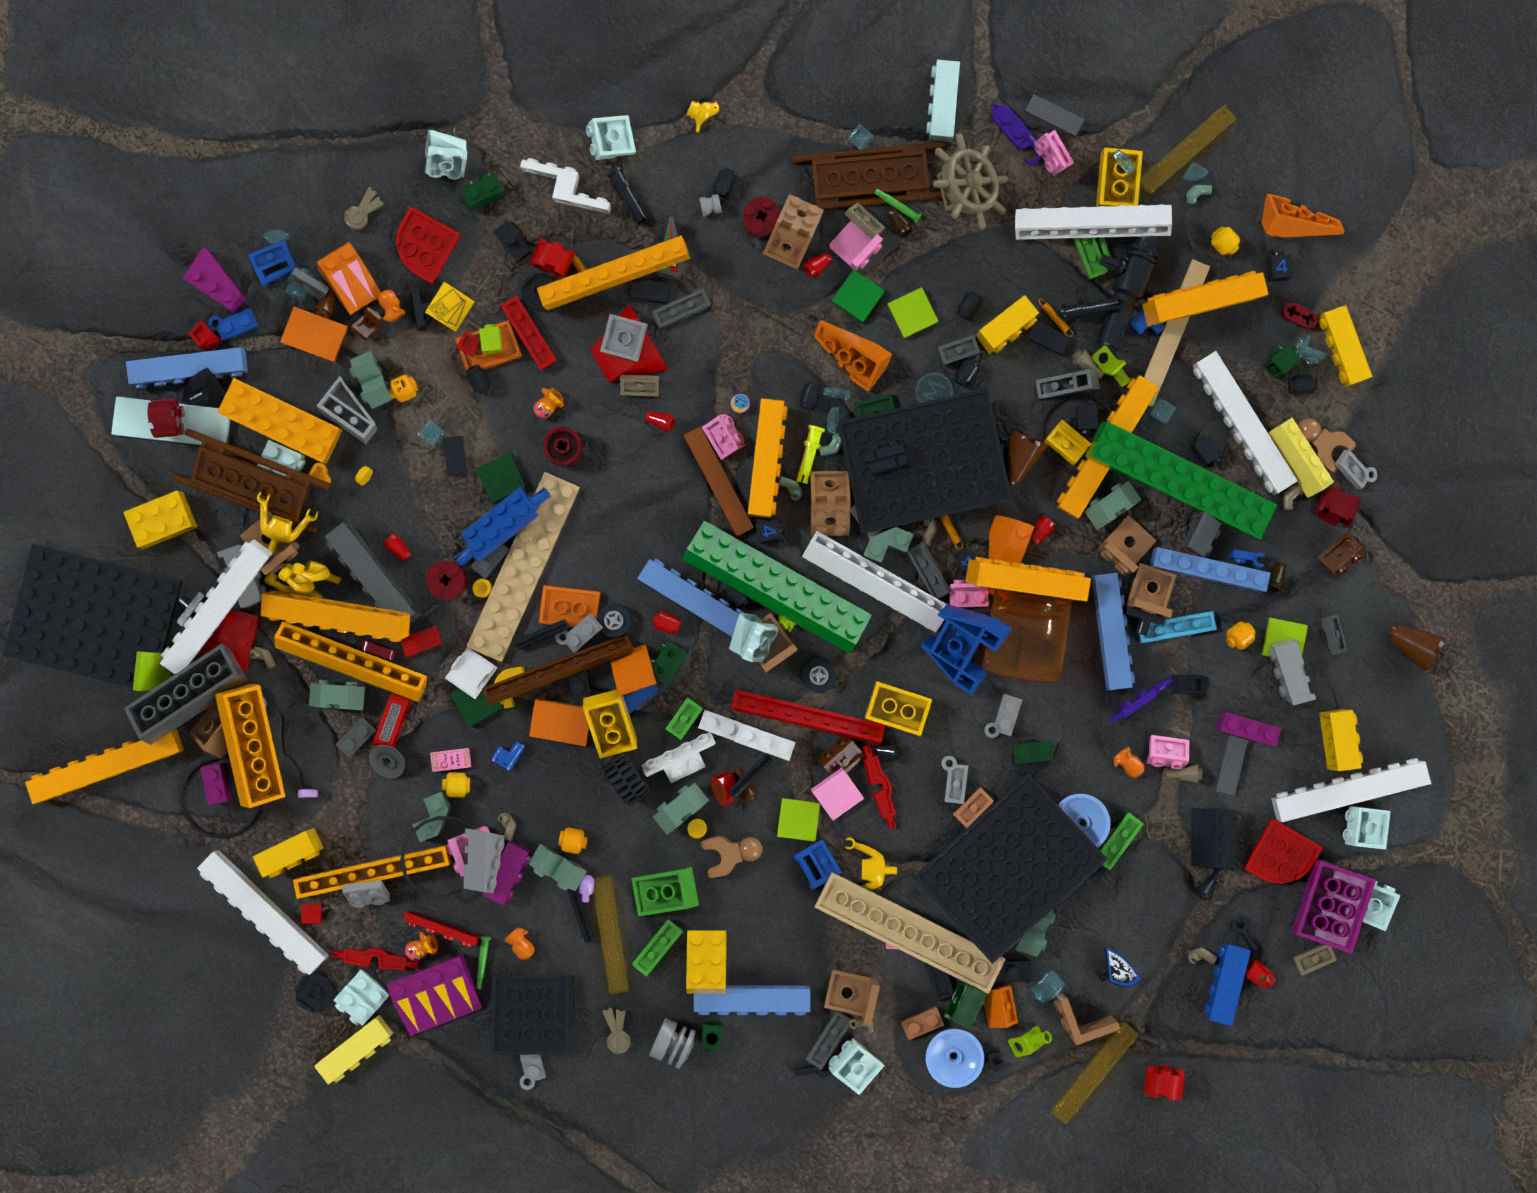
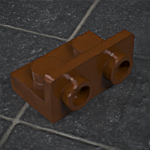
[1318,532,1363,579]
[818,736,865,775]

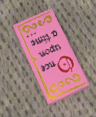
[430,748,472,772]

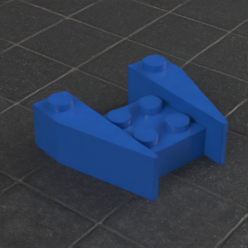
[921,604,1012,695]

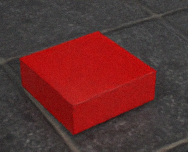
[456,331,481,358]
[301,903,322,924]

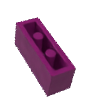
[1216,712,1282,747]
[482,841,532,905]

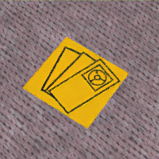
[425,282,475,332]

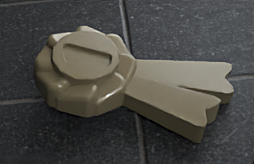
[344,187,384,230]
[603,1008,631,1054]

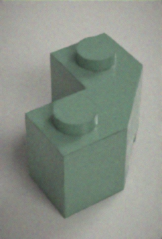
[349,351,393,409]
[1084,481,1141,530]
[862,527,914,564]
[309,680,365,710]
[653,783,709,835]
[413,791,452,842]
[528,844,587,891]
[1015,910,1056,957]

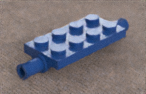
[454,487,552,566]

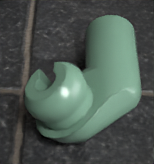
[1186,185,1212,204]
[819,433,842,456]
[779,476,802,501]

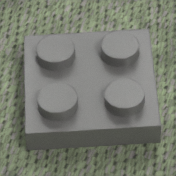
[600,314,648,362]
[342,880,390,908]

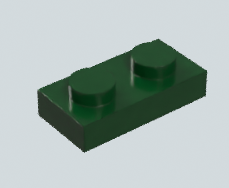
[1012,740,1054,764]

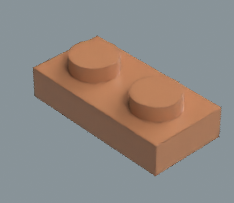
[953,787,994,828]
[901,1006,944,1040]

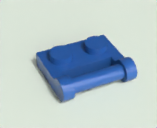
[248,240,298,287]
[793,839,842,890]

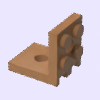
[763,194,824,269]
[811,471,850,536]
[240,511,300,575]
[1097,515,1157,575]
[1125,563,1177,618]
[759,613,798,672]
[824,969,880,1025]
[1054,992,1120,1045]

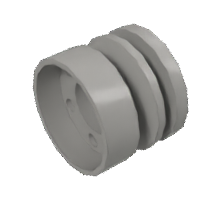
[649,1018,696,1069]

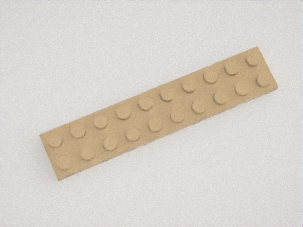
[466,472,580,662]
[815,872,1006,994]

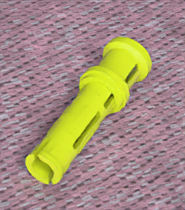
[796,425,825,484]

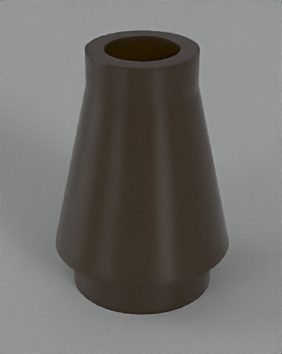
[888,209,913,238]
[1267,562,1287,592]

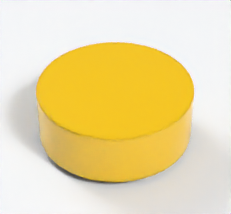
[355,466,373,486]
[472,579,492,598]
[688,819,707,838]

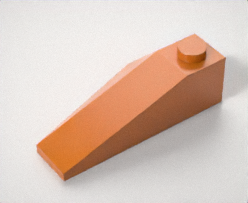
[1262,193,1345,238]
[814,320,892,392]
[988,515,1034,599]

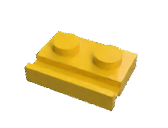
[1044,420,1091,465]

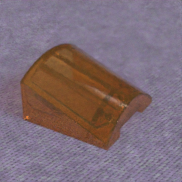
[982,588,1072,682]

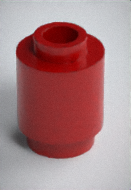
[652,611,682,634]

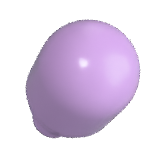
[578,875,594,902]

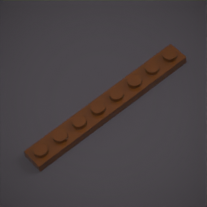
[482,634,634,706]

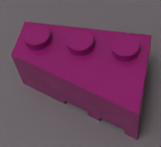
[183,247,247,314]

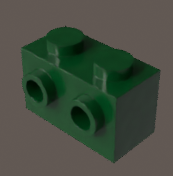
[460,173,506,212]
[1262,344,1301,379]
[651,641,689,686]
[943,981,987,1029]

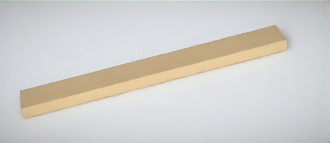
[1143,259,1210,407]

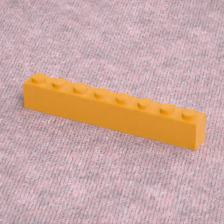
[537,235,691,310]
[1057,375,1159,519]
[261,590,410,642]
[274,621,427,702]
[25,729,184,804]
[293,845,453,899]

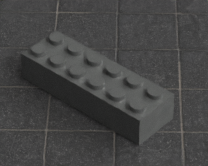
[325,522,422,623]
[124,644,248,745]

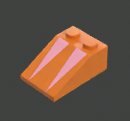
[317,242,381,316]

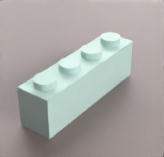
[926,60,960,142]

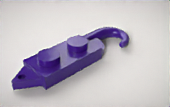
[991,102,1043,165]
[1110,677,1172,723]

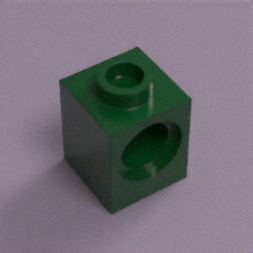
[701,1021,723,1052]

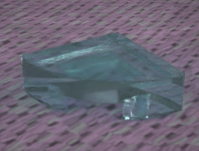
[1113,149,1135,175]
[1182,162,1209,182]
[262,230,291,245]
[823,387,850,399]
[827,407,839,434]

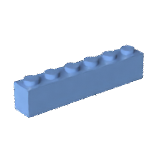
[126,347,248,389]
[1149,547,1270,593]
[637,558,744,637]
[1091,573,1135,690]
[694,985,810,1015]

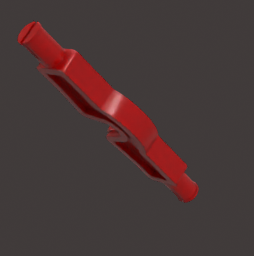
[862,745,896,829]
[332,948,419,971]

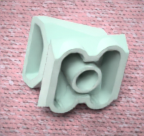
[425,130,467,180]
[729,613,778,662]

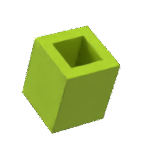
[479,324,504,355]

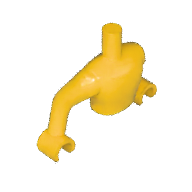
[257,491,318,553]
[281,560,341,585]
[264,568,323,598]
[845,837,897,890]

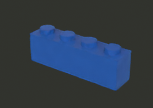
[1204,942,1251,1026]

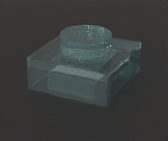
[847,124,875,151]
[1149,398,1176,425]
[418,419,445,447]

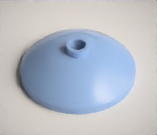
[1058,794,1111,847]
[926,1028,984,1088]

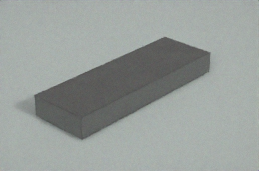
[1024,94,1084,137]
[652,288,711,329]
[907,542,952,599]
[1214,735,1248,796]
[805,1011,851,1070]

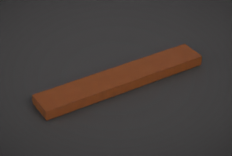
[684,427,754,537]

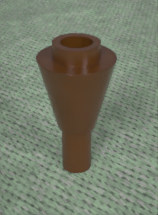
[314,288,335,318]
[734,767,758,803]

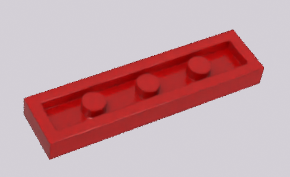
[500,295,557,371]
[403,910,480,947]

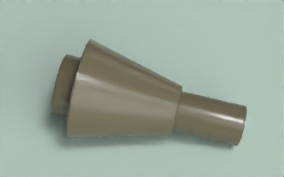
[1072,349,1104,379]
[1166,765,1202,784]

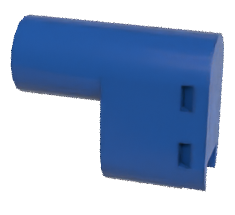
[1129,308,1165,335]
[491,740,526,771]

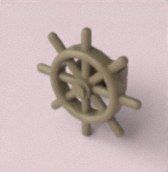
[933,133,1008,230]

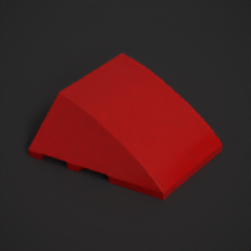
[590,305,668,383]

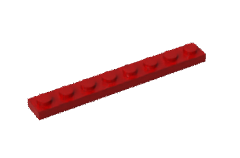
[731,690,885,745]

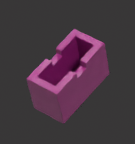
[200,762,233,805]

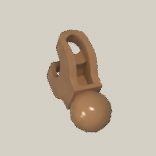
[1298,418,1356,474]
[701,835,763,878]

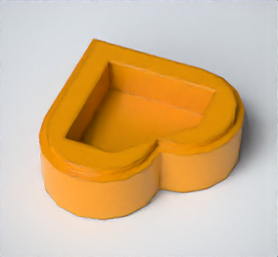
[309,463,331,483]

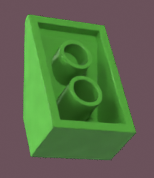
[631,867,699,916]

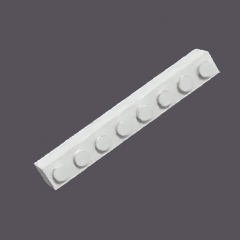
[1015,204,1172,240]
[1193,351,1297,495]
[802,531,947,632]
[160,539,273,674]
[1271,758,1431,822]
[197,850,329,975]

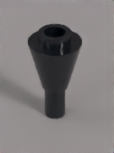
[864,743,900,762]
[1195,868,1223,901]

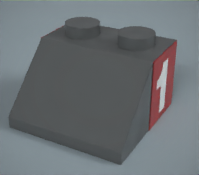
[1180,512,1221,558]

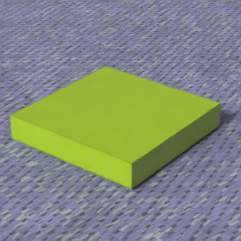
[887,287,938,338]
[1262,618,1308,657]
[133,651,171,691]
[777,798,820,841]

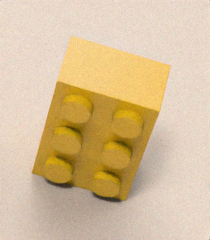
[1096,148,1143,207]
[976,295,1039,355]
[123,491,198,549]
[864,681,932,736]
[583,689,637,759]
[1319,709,1363,771]
[253,828,324,878]
[686,931,727,994]

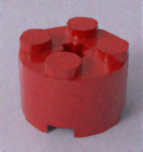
[530,238,575,278]
[1144,1064,1185,1100]

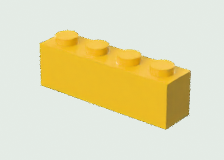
[1319,305,1373,387]

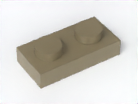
[845,202,885,239]
[620,375,659,396]
[1292,944,1337,976]

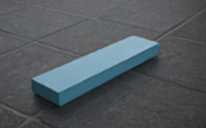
[1137,611,1217,643]

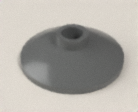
[369,745,405,779]

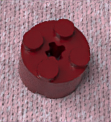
[743,197,781,240]
[147,398,185,438]
[543,427,583,467]
[1314,486,1361,528]
[426,561,468,600]

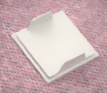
[445,647,497,699]

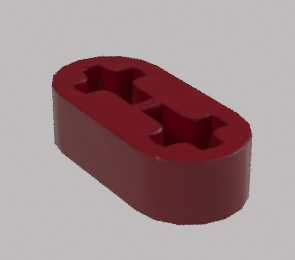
[1281,303,1318,329]
[360,640,397,661]

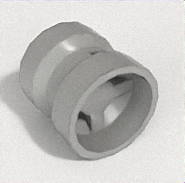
[699,194,722,217]

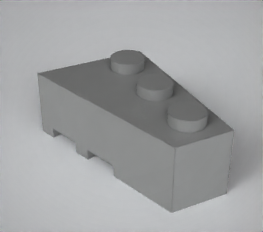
[317,376,378,444]
[217,545,267,608]
[1269,638,1316,706]
[463,828,505,894]

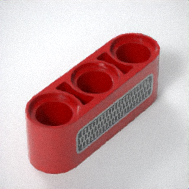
[373,693,411,748]

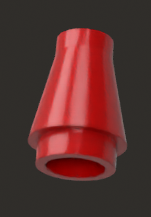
[803,252,832,278]
[645,411,675,432]
[1030,515,1056,544]
[383,533,411,561]

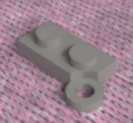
[1334,450,1377,489]
[555,613,603,653]
[984,694,1022,738]
[941,756,968,804]
[520,1055,546,1090]

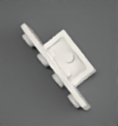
[642,732,716,783]

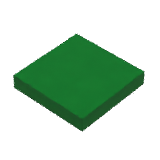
[832,269,885,323]

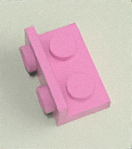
[702,414,746,460]
[949,580,989,607]
[1147,735,1189,770]

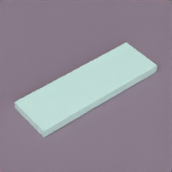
[111,396,231,445]

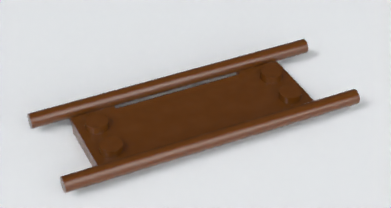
[792,141,944,210]
[173,428,331,535]

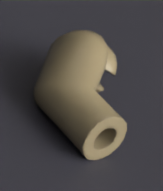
[1283,484,1304,510]
[921,518,936,545]
[249,647,277,669]
[498,813,516,841]
[1188,947,1217,964]
[849,1017,875,1033]

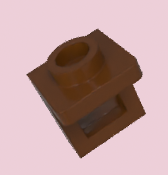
[351,307,382,342]

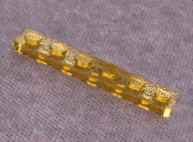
[1140,105,1236,195]
[593,876,629,994]
[1050,1021,1139,1124]

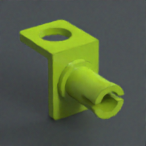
[1091,345,1131,387]
[1008,1026,1052,1057]

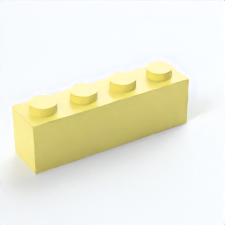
[1268,418,1334,498]
[314,1015,393,1084]

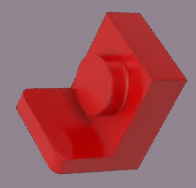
[188,320,223,352]

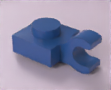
[1229,550,1265,568]

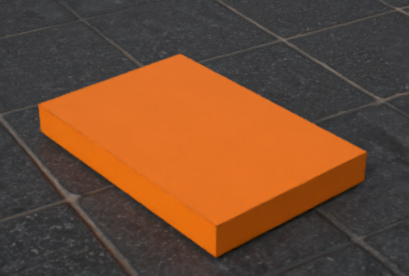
[280,307,349,363]
[455,320,522,370]
[539,585,601,628]
[610,644,656,696]
[529,698,589,746]

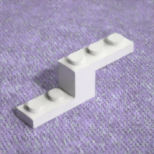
[520,158,611,214]
[698,710,796,761]

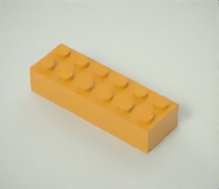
[1142,271,1268,327]
[217,378,343,464]
[748,398,787,519]
[965,557,1091,601]
[215,684,285,808]

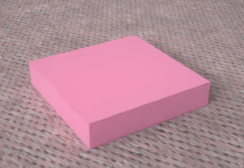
[811,768,864,821]

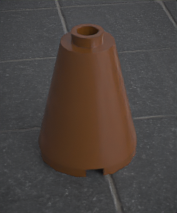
[1005,429,1048,485]
[1388,624,1446,671]

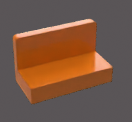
[983,985,1018,1028]

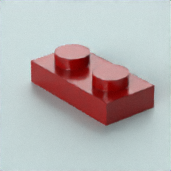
[400,626,443,657]

